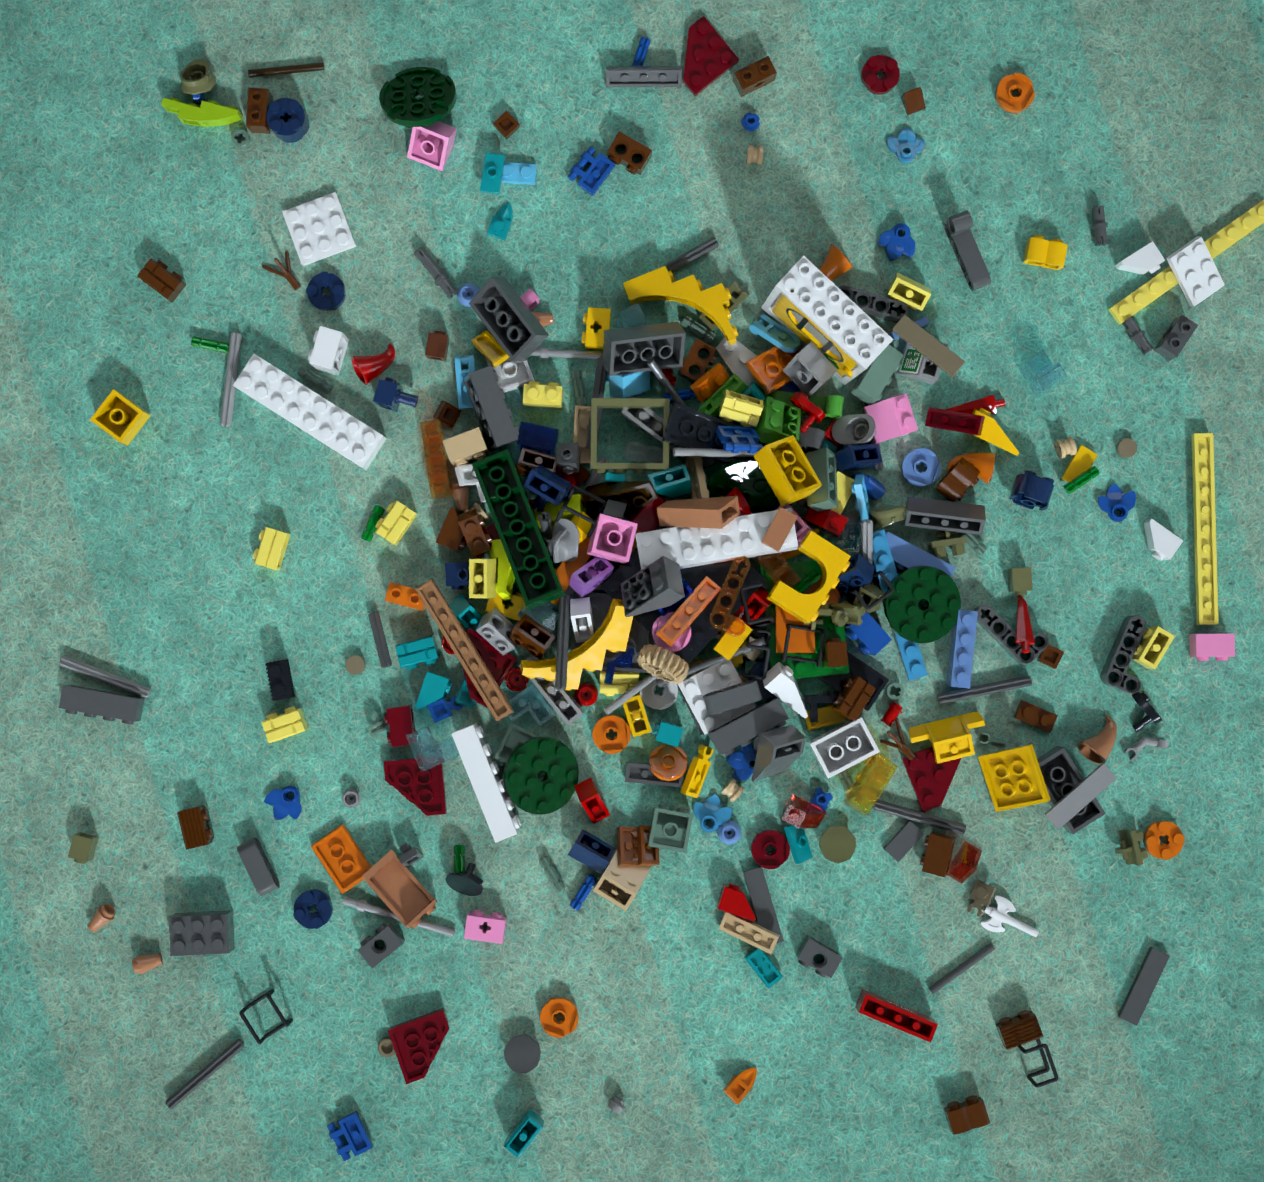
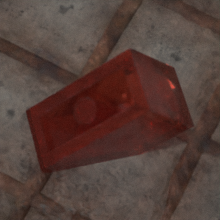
[781,794,827,828]

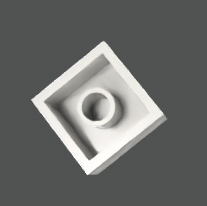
[308,326,349,376]

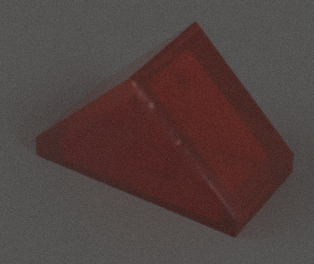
[948,841,982,884]

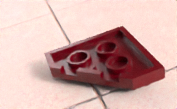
[683,16,739,97]
[462,628,517,708]
[901,746,961,813]
[384,756,447,816]
[388,1008,450,1084]

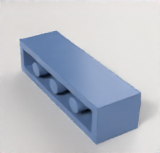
[885,531,956,577]
[946,610,978,689]

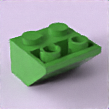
[755,396,801,444]

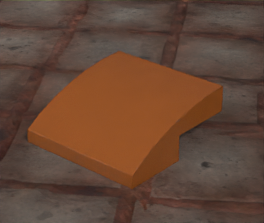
[616,825,660,866]

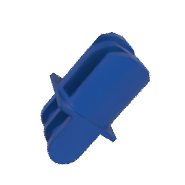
[852,472,886,500]

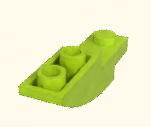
[161,97,243,127]

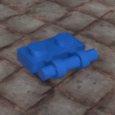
[567,147,616,196]
[716,426,763,454]
[327,1111,374,1161]

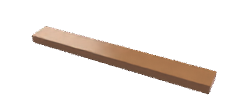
[415,578,514,721]

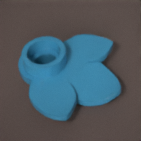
[887,128,925,163]
[693,794,732,833]

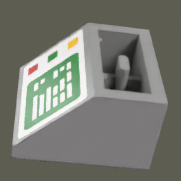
[896,342,948,385]

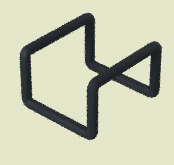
[555,485,607,538]
[846,571,894,610]
[740,582,776,628]
[781,624,826,667]
[741,627,771,680]
[239,989,293,1044]
[1018,1038,1058,1088]

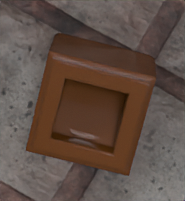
[901,87,926,115]
[433,401,461,427]
[575,465,591,487]

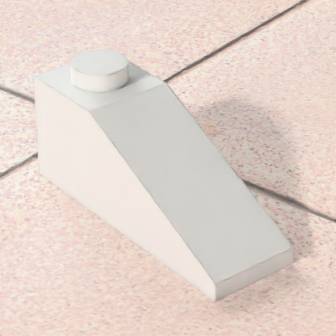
[763,662,808,718]

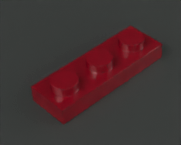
[925,407,985,436]

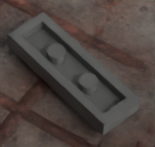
[625,762,684,787]

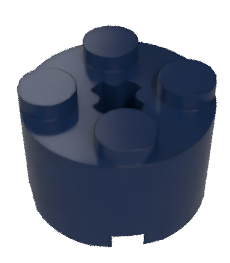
[267,98,309,143]
[1009,471,1054,510]

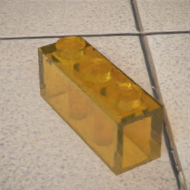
[843,753,898,815]

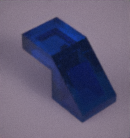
[604,648,634,685]

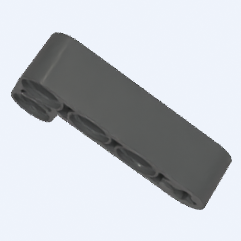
[944,210,991,291]
[839,285,908,323]
[974,605,1049,664]
[1100,615,1146,694]

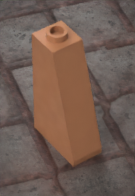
[657,496,740,529]

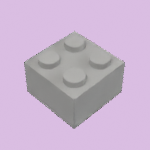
[783,341,838,397]

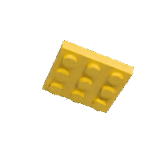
[978,744,1051,812]

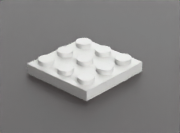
[282,192,356,266]
[678,660,756,735]

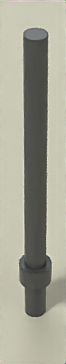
[656,637,766,687]

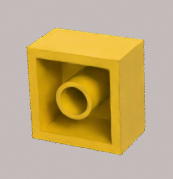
[90,389,151,446]

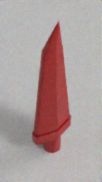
[945,394,1005,414]
[1015,595,1035,653]

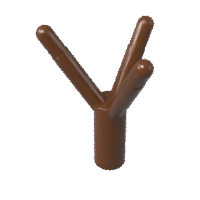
[262,251,301,291]
[880,718,916,761]

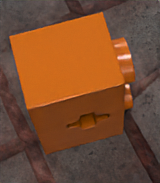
[385,582,426,611]

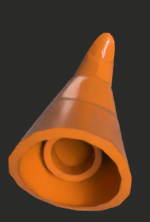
[819,244,853,281]
[947,453,995,485]

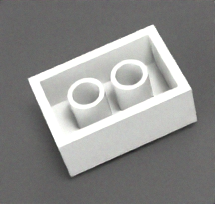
[807,716,880,779]

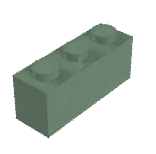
[850,345,904,405]
[806,447,838,512]

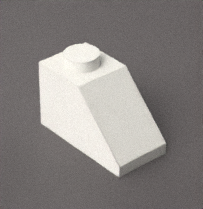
[1115,241,1165,275]
[1144,519,1183,561]
[570,597,595,643]

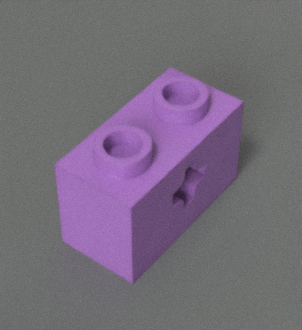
[569,557,614,598]

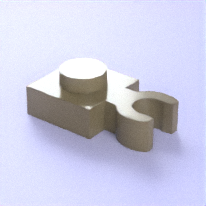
[967,880,996,917]

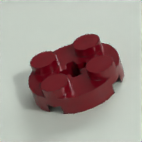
[861,55,900,95]
[751,830,790,869]

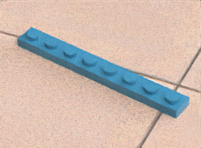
[873,529,928,681]

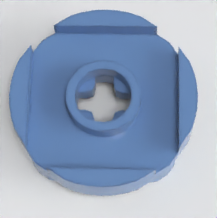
[901,448,941,487]

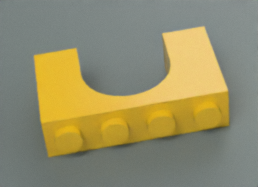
[766,531,851,624]

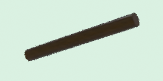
[248,62,325,78]

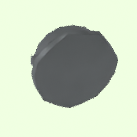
[504,1034,541,1074]

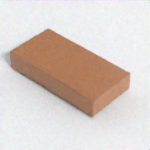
[761,507,798,552]

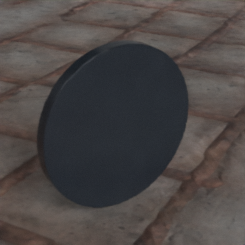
[446,863,483,896]

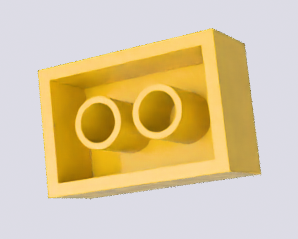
[754,435,822,507]

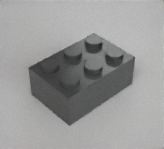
[169,910,235,956]

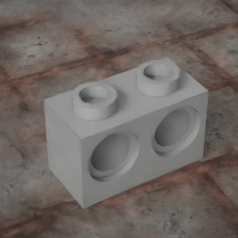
[476,608,517,655]

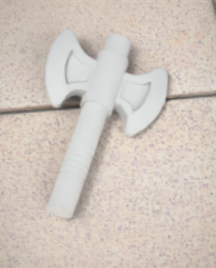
[981,896,1039,937]

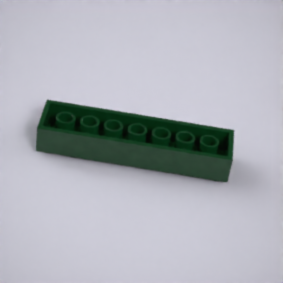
[472,449,566,610]

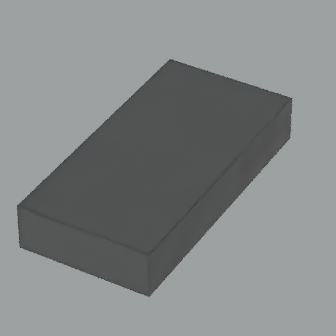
[883,820,924,862]

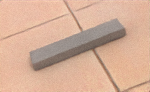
[1044,763,1117,830]

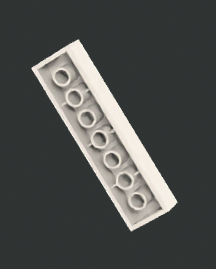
[233,354,387,470]
[635,508,798,570]

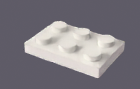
[1166,236,1225,307]

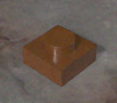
[493,111,520,140]
[1037,644,1064,669]

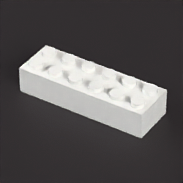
[452,723,521,843]

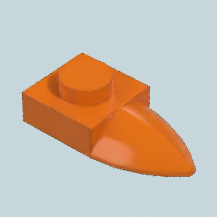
[723,1067,757,1104]

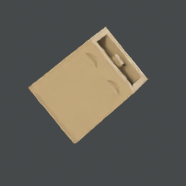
[593,849,652,911]

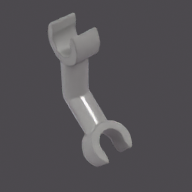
[1124,737,1168,760]

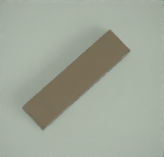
[892,315,965,378]

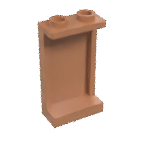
[361,849,438,929]

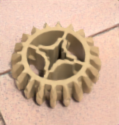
[637,644,689,684]

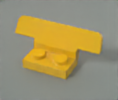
[908,712,985,764]

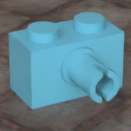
[606,371,650,398]

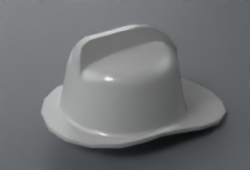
[832,414,876,445]
[548,518,579,563]

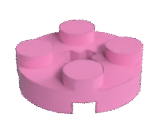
[652,612,691,652]

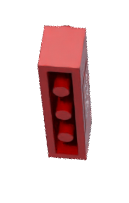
[855,989,938,1043]

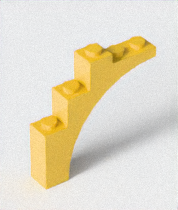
[623,266,739,346]
[520,599,633,690]

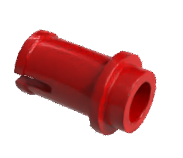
[880,701,903,727]

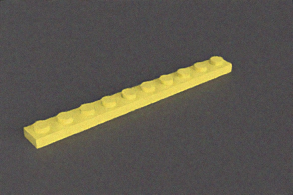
[1108,200,1264,325]
[1191,433,1219,625]

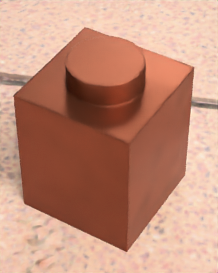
[425,331,450,361]

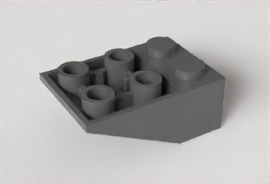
[620,556,685,617]
[752,725,806,782]

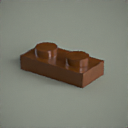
[1014,700,1058,733]

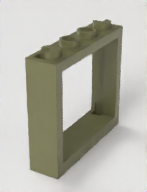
[591,398,670,474]

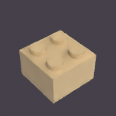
[443,427,490,467]

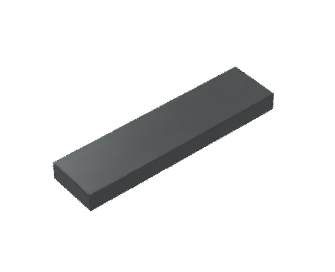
[606,66,682,87]
[743,866,784,943]
[1118,946,1170,1026]

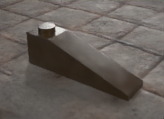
[580,481,658,520]

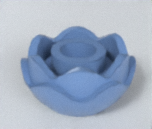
[457,283,480,307]
[717,820,741,844]

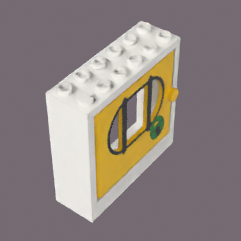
[761,255,894,385]

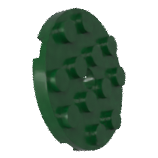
[379,67,457,128]
[707,459,780,514]
[884,566,961,643]
[503,737,579,815]

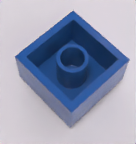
[844,612,892,655]

